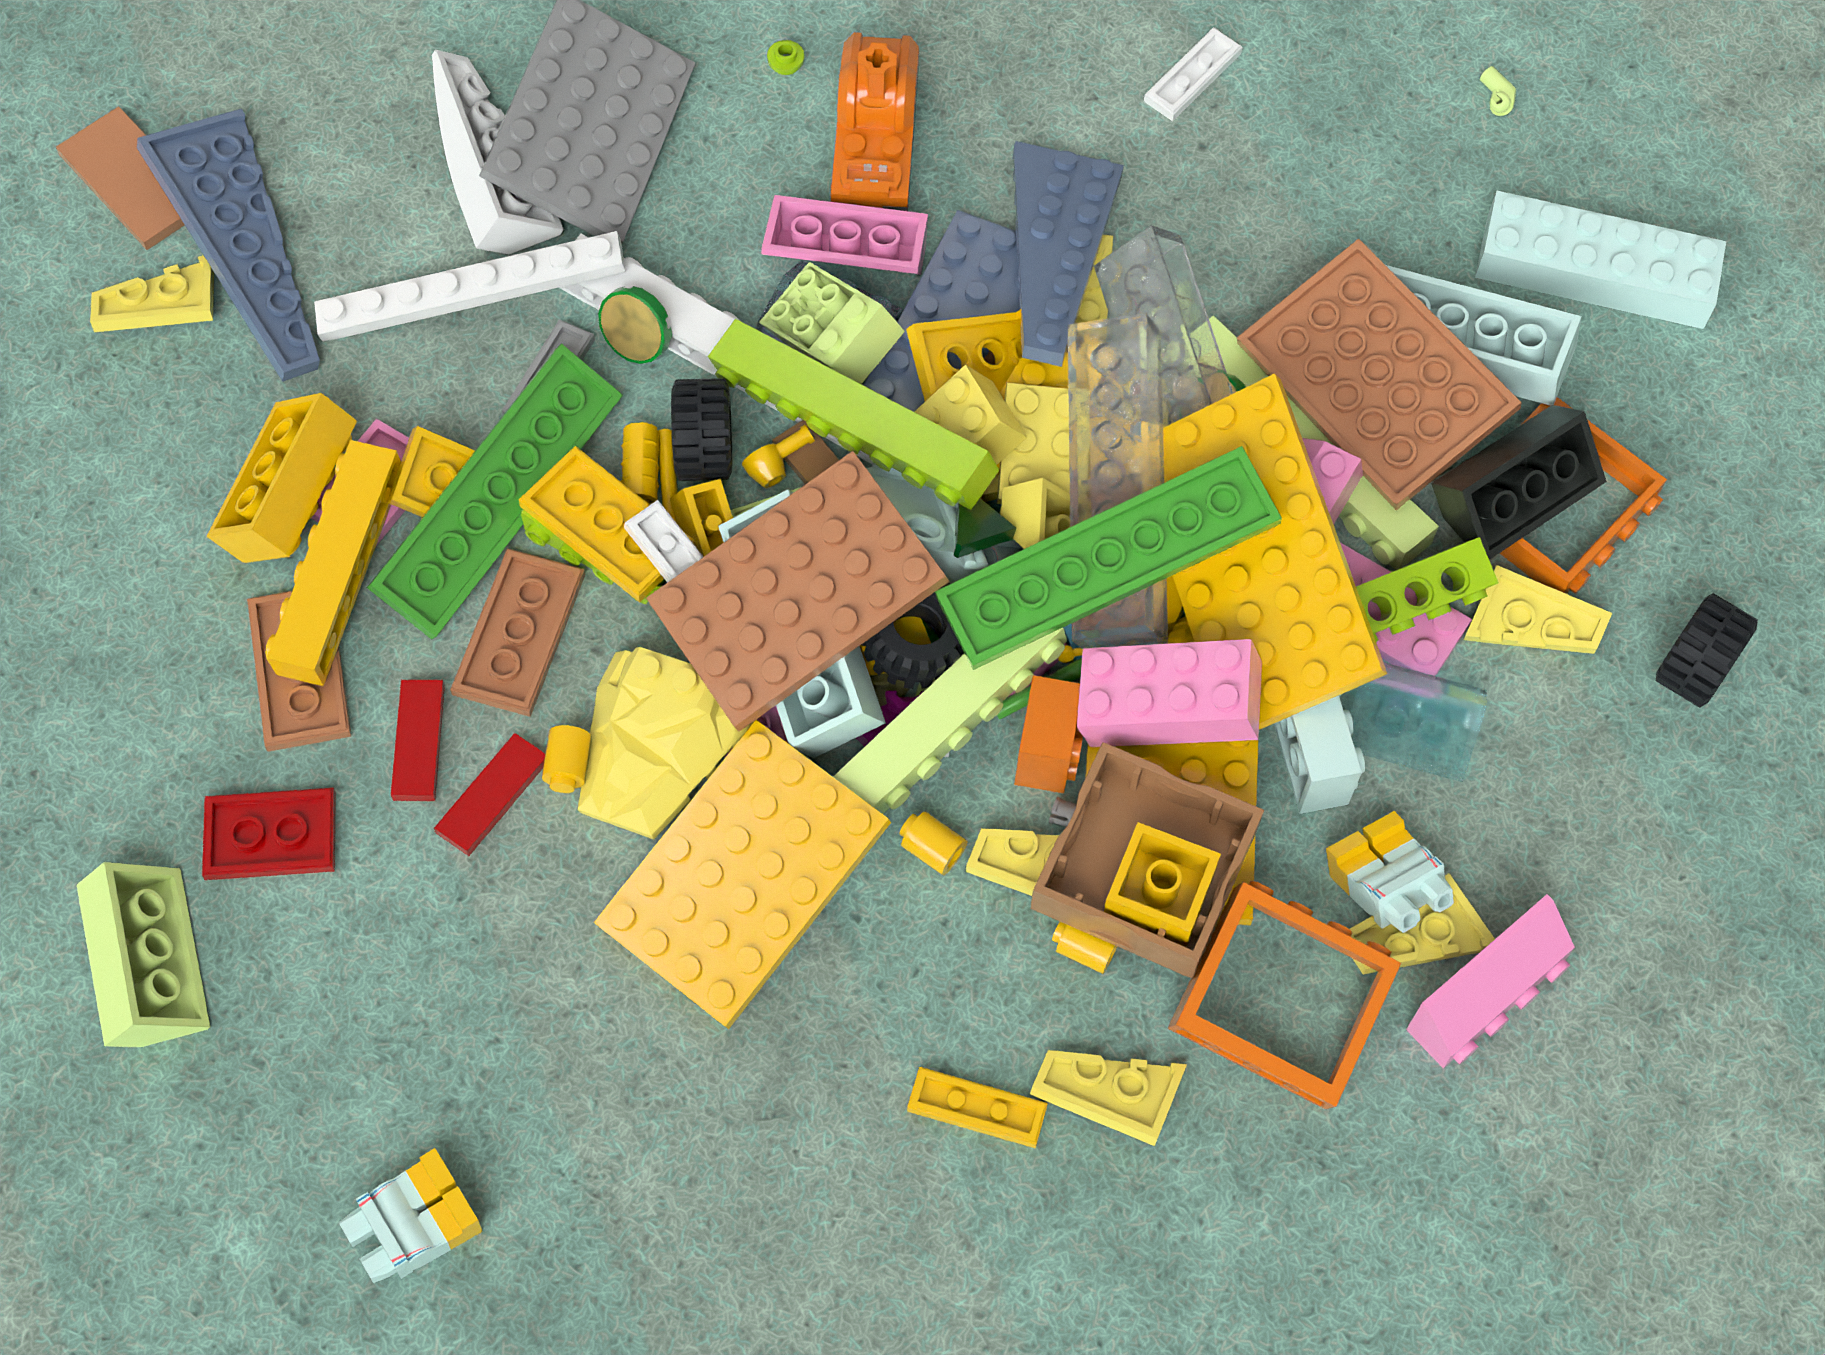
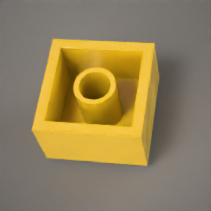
[1104,822,1221,947]

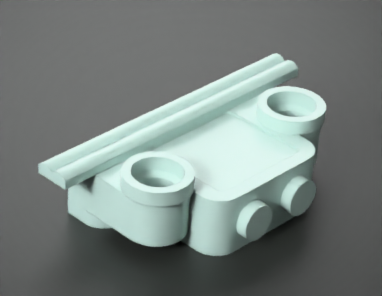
[866,463,989,584]

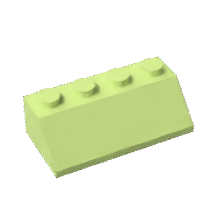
[77,862,210,1047]

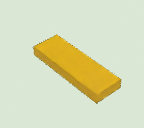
[907,1066,1048,1148]

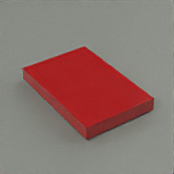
[202,788,336,880]

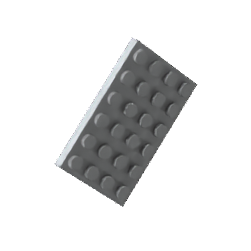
[479,0,695,244]

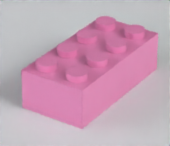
[1077,639,1262,747]

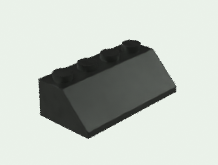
[1431,405,1607,560]

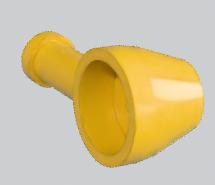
[742,424,815,489]

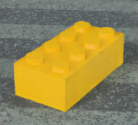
[206,393,357,563]

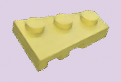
[1350,873,1495,975]

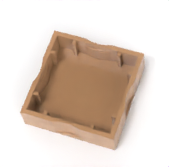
[1030,742,1264,979]

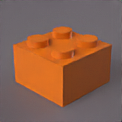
[1014,675,1083,793]

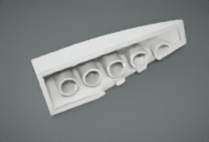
[432,50,564,255]

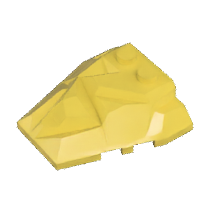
[578,647,754,839]

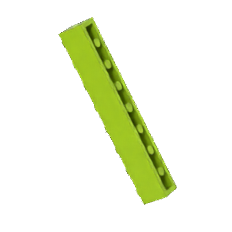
[707,319,999,510]

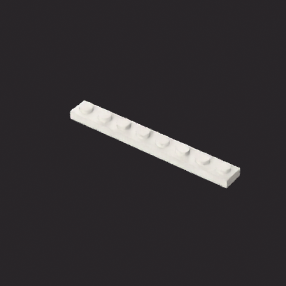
[314,231,626,341]

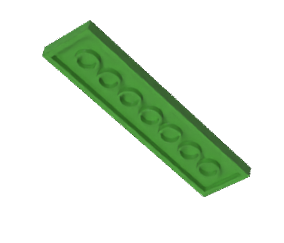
[367,343,623,639]
[935,446,1282,670]

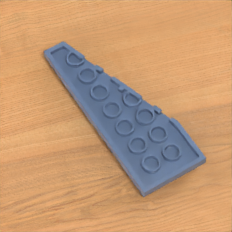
[863,210,1021,412]

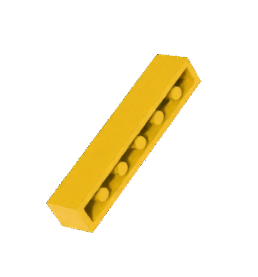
[265,440,401,686]

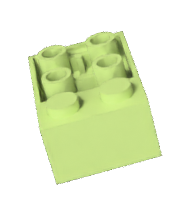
[759,262,905,384]

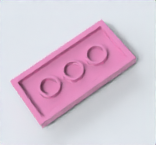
[1340,542,1472,686]

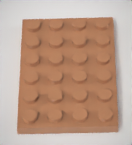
[1237,239,1521,510]
[646,451,949,732]

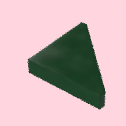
[953,498,1016,558]

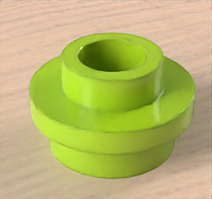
[767,40,804,75]

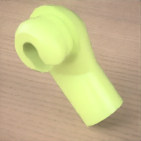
[1480,66,1516,116]

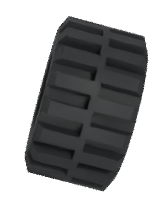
[671,378,732,481]
[861,582,964,689]
[1656,593,1758,708]

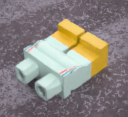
[1326,811,1454,933]
[339,1148,483,1283]

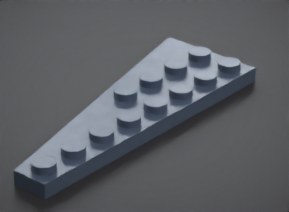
[137,109,320,382]
[1012,141,1124,367]

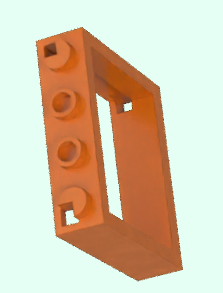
[1499,397,1667,594]
[1167,881,1401,1109]

